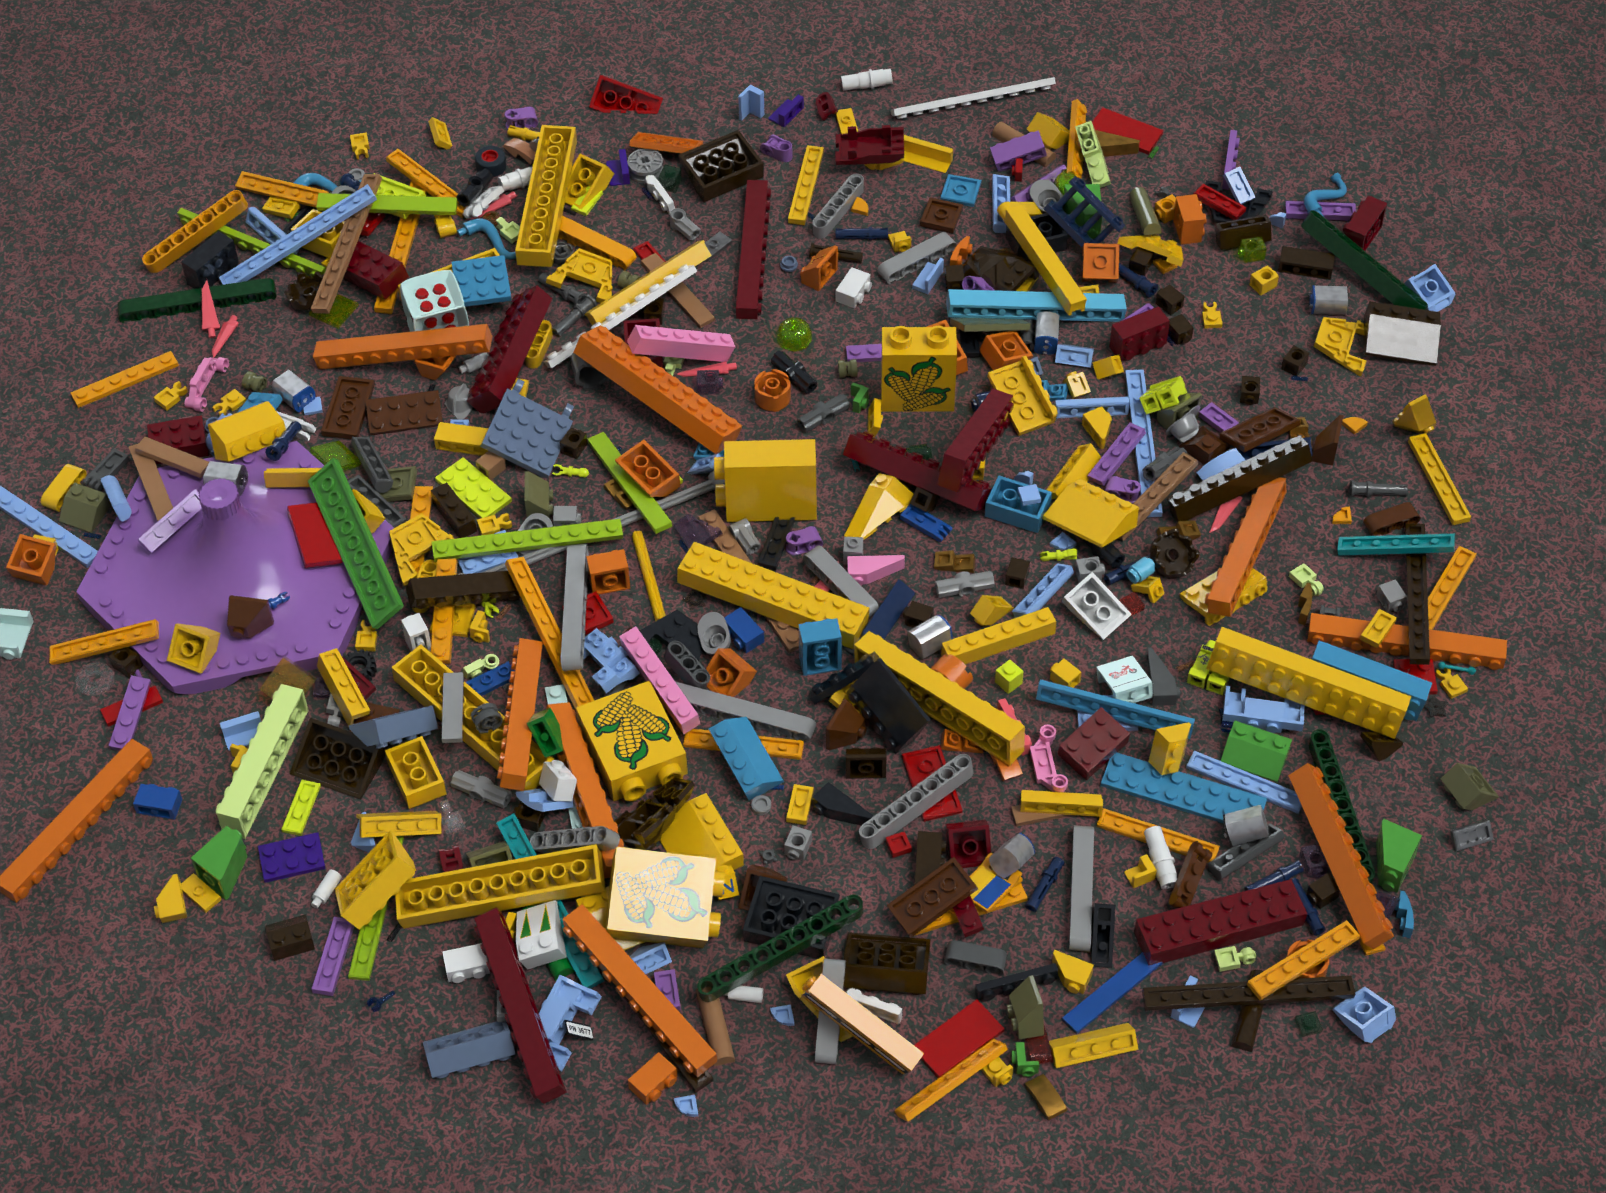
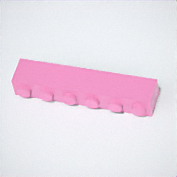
[627,325,735,362]
[619,626,700,734]

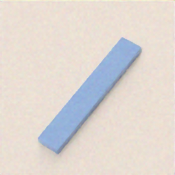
[1186,751,1302,814]

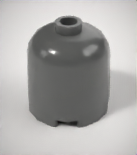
[571,353,610,390]

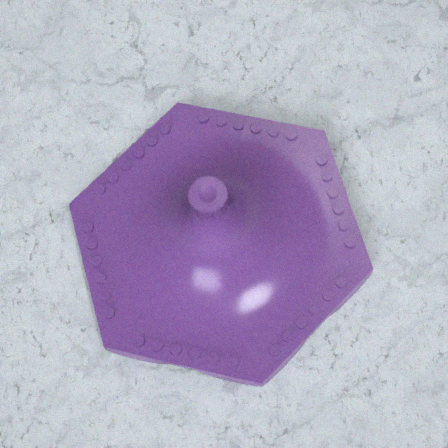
[76,441,394,694]

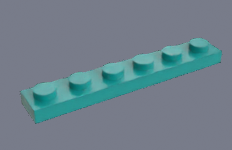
[1337,533,1455,555]

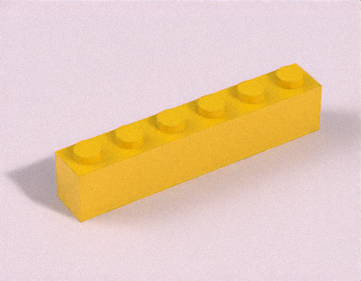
[941,607,1056,664]

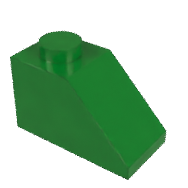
[527,708,563,758]

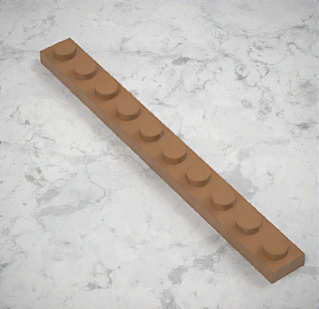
[311,174,382,314]
[698,509,799,653]

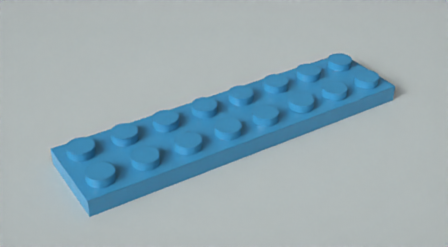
[1100,753,1267,824]

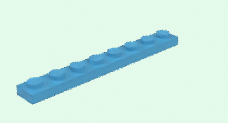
[1036,679,1195,739]

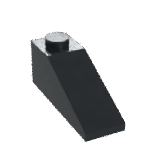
[812,782,874,826]
[1091,903,1116,968]

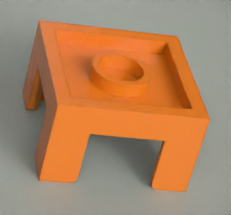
[1082,243,1119,282]

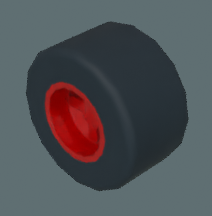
[475,146,507,177]

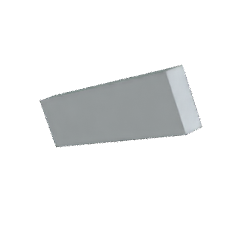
[442,672,464,743]

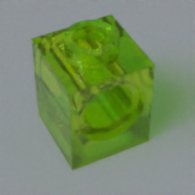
[1238,237,1267,263]

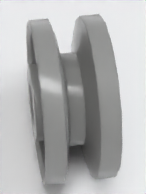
[627,148,664,184]

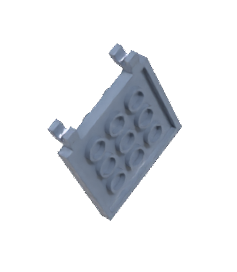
[480,379,574,479]

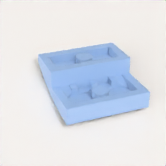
[516,788,573,812]

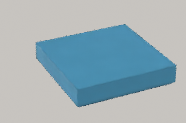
[940,174,981,207]

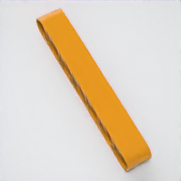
[142,190,248,273]
[558,215,637,271]

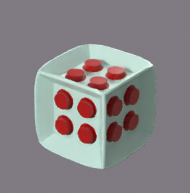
[400,270,469,332]

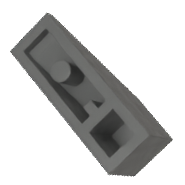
[1146,647,1180,706]

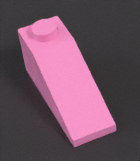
[847,555,905,586]

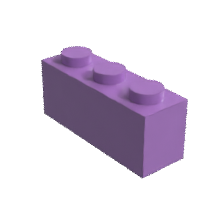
[990,130,1047,172]

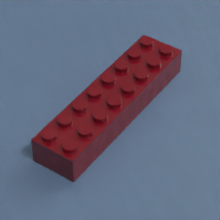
[467,285,553,414]
[937,388,1014,493]
[843,431,992,511]
[1134,879,1307,965]

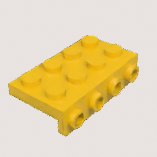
[987,355,1058,436]
[1180,568,1267,626]

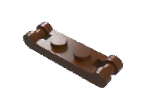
[1169,841,1212,908]

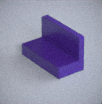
[769,94,804,127]
[606,149,630,186]

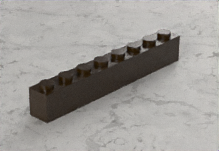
[1167,435,1313,522]

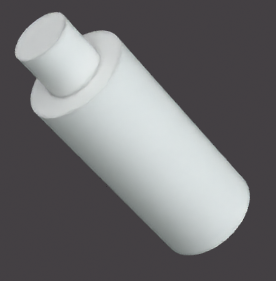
[459,352,488,373]
[311,869,342,909]
[725,985,764,1003]

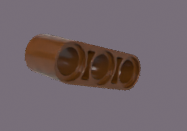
[1363,502,1421,536]

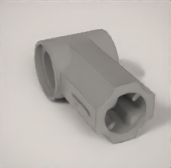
[670,208,701,240]
[728,518,761,555]

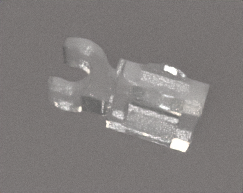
[439,800,466,837]

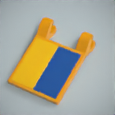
[969,853,1023,914]

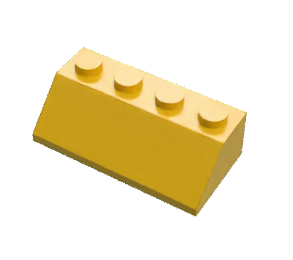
[208,401,286,462]

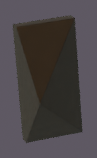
[1360,732,1403,762]

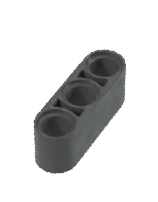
[664,641,710,690]
[944,940,1007,976]

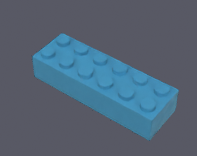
[1311,640,1432,721]

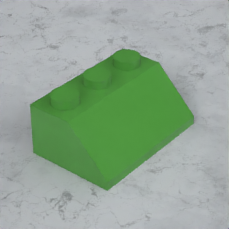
[1221,721,1292,783]

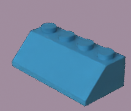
[709,717,784,800]

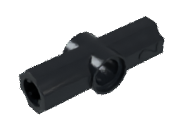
[456,168,493,207]
[771,351,817,394]
[1079,537,1125,568]

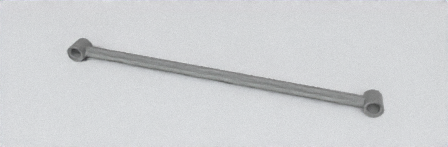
[457,471,725,575]

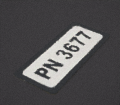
[564,1020,593,1040]

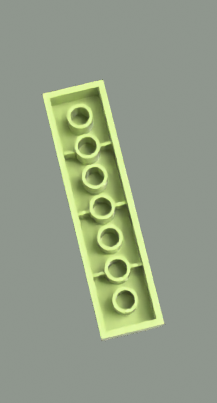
[216,684,309,839]

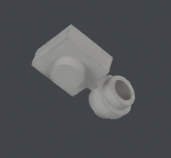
[326,693,343,727]

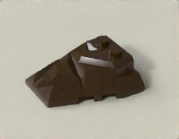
[962,246,1040,291]
[614,777,695,851]

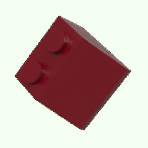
[945,820,991,868]

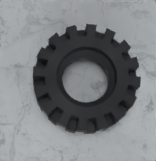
[343,649,377,681]

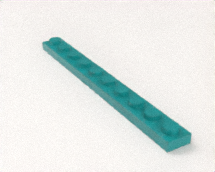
[496,813,604,989]

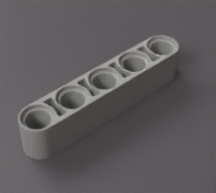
[813,174,864,239]
[877,232,957,284]
[803,545,879,617]
[529,826,620,854]
[815,958,846,1065]

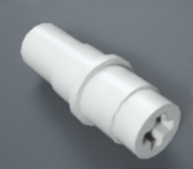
[841,69,893,91]
[498,167,533,192]
[1144,826,1177,890]

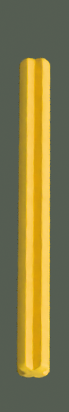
[632,530,666,621]

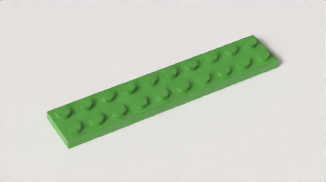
[308,458,404,629]

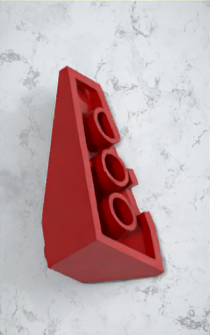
[589,75,663,114]

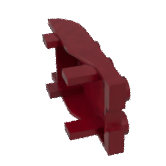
[835,125,904,165]

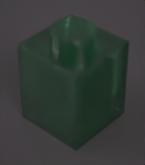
[659,164,682,193]

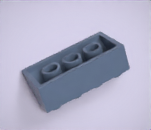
[349,705,438,748]
[423,1021,515,1078]

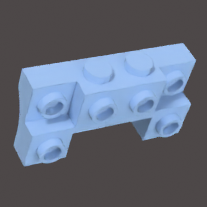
[584,628,640,694]
[1222,686,1305,733]
[539,975,602,1072]

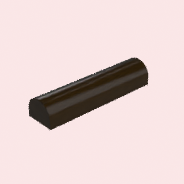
[1231,970,1264,1052]

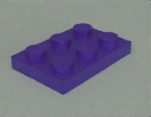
[258,832,326,883]

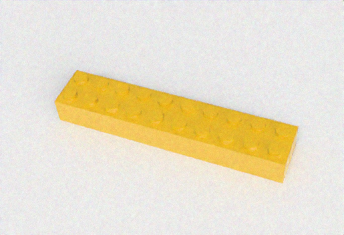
[515,125,577,267]
[677,542,870,649]
[1206,627,1411,739]
[854,631,1025,766]
[391,644,554,791]
[395,844,606,929]

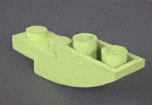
[1075,121,1111,188]

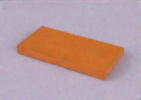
[629,132,703,153]

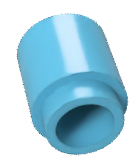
[1126,557,1155,584]

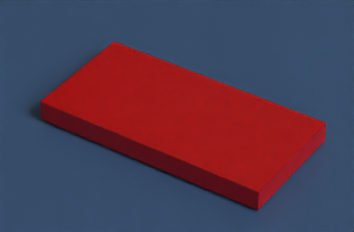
[1092,107,1164,155]
[287,502,343,568]
[902,745,963,822]
[914,999,1005,1078]

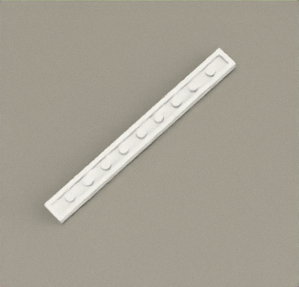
[890,77,1056,119]
[544,264,697,368]

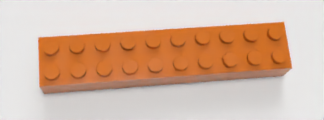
[573,325,742,454]

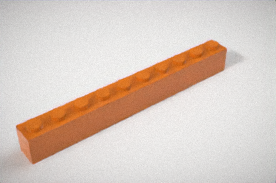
[313,324,493,369]
[1205,477,1287,617]
[1307,613,1507,670]
[497,638,543,791]
[546,702,624,878]
[0,739,153,903]
[1288,763,1394,949]
[563,904,717,1078]

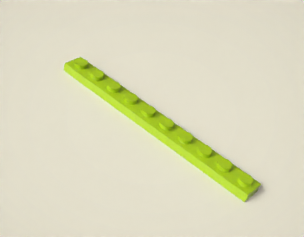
[177,208,326,277]
[432,519,623,562]

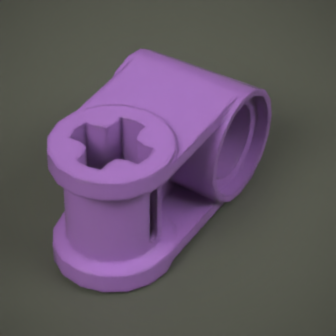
[505,107,538,129]
[760,134,793,162]
[962,276,995,291]
[1105,476,1141,504]
[786,526,823,555]

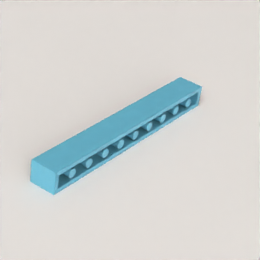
[946,289,1127,322]

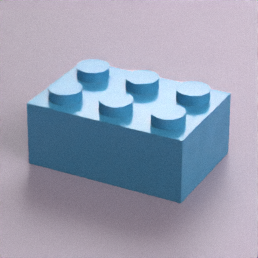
[985,476,1052,533]
[798,618,842,676]

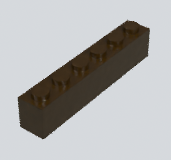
[406,571,521,609]

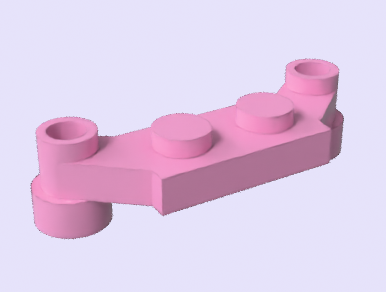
[184,357,229,412]
[1030,725,1068,792]

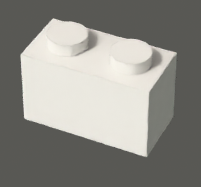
[836,267,872,308]
[401,613,431,652]
[539,760,577,801]
[443,943,490,983]

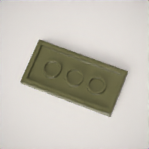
[950,318,1031,332]

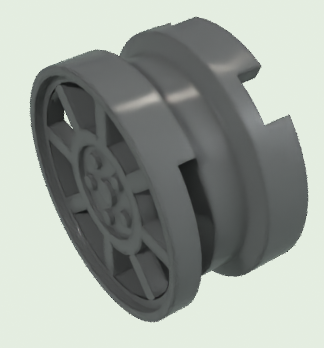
[553,242,573,268]
[471,703,503,733]

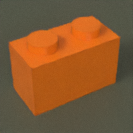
[628,1052,677,1105]

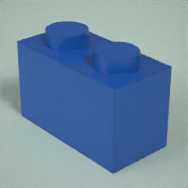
[724,607,765,653]
[133,784,183,820]

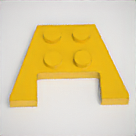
[1117,234,1184,267]
[546,248,612,303]
[1313,317,1366,376]
[389,513,454,586]

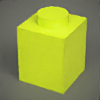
[995,660,1024,694]

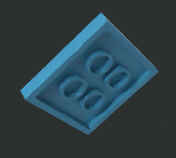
[451,255,512,307]

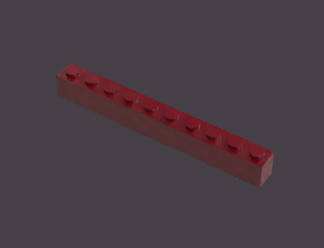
[736,180,771,320]
[474,907,567,1104]

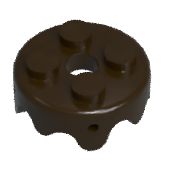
[284,272,324,310]
[1150,528,1200,579]

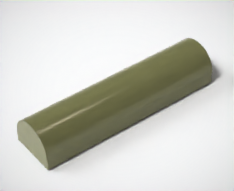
[1130,187,1161,235]

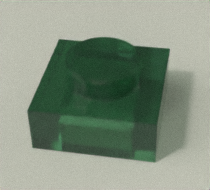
[1295,1011,1323,1037]

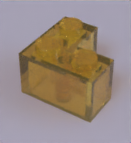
[260,656,316,699]

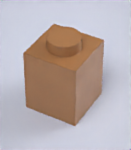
[476,451,506,480]

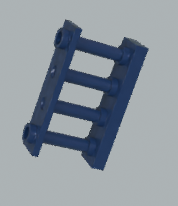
[1043,176,1125,248]

